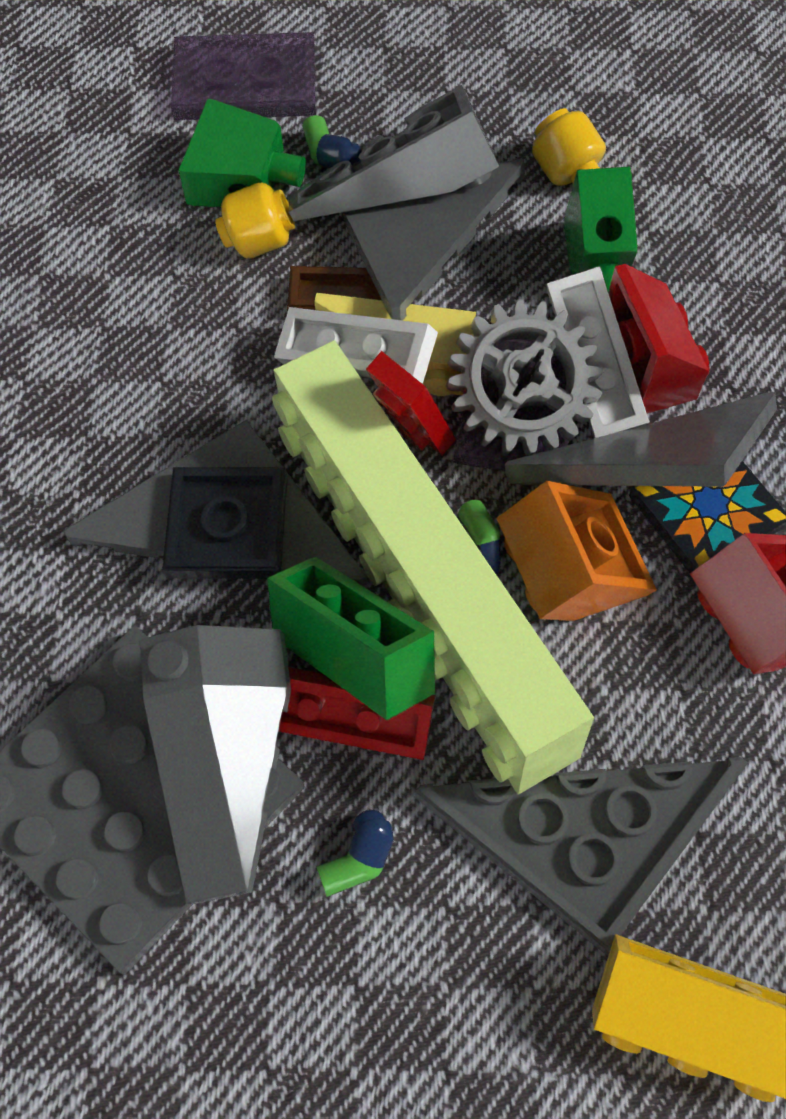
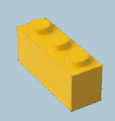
[592,934,786,1102]

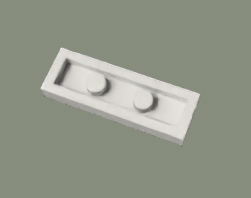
[547,266,649,438]
[274,307,438,384]

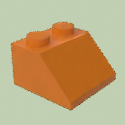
[496,481,657,621]

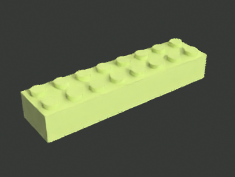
[272,340,594,795]

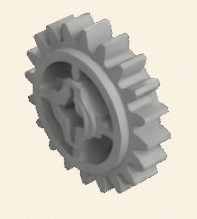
[446,299,603,456]

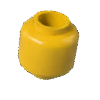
[532,108,606,186]
[215,182,295,258]

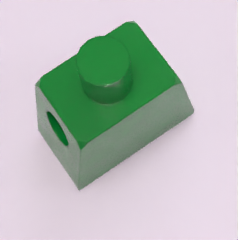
[178,99,306,207]
[563,167,638,291]

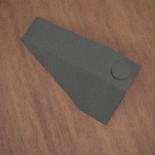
[289,85,499,221]
[139,625,291,905]

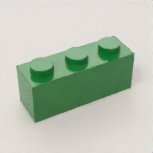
[267,556,435,720]

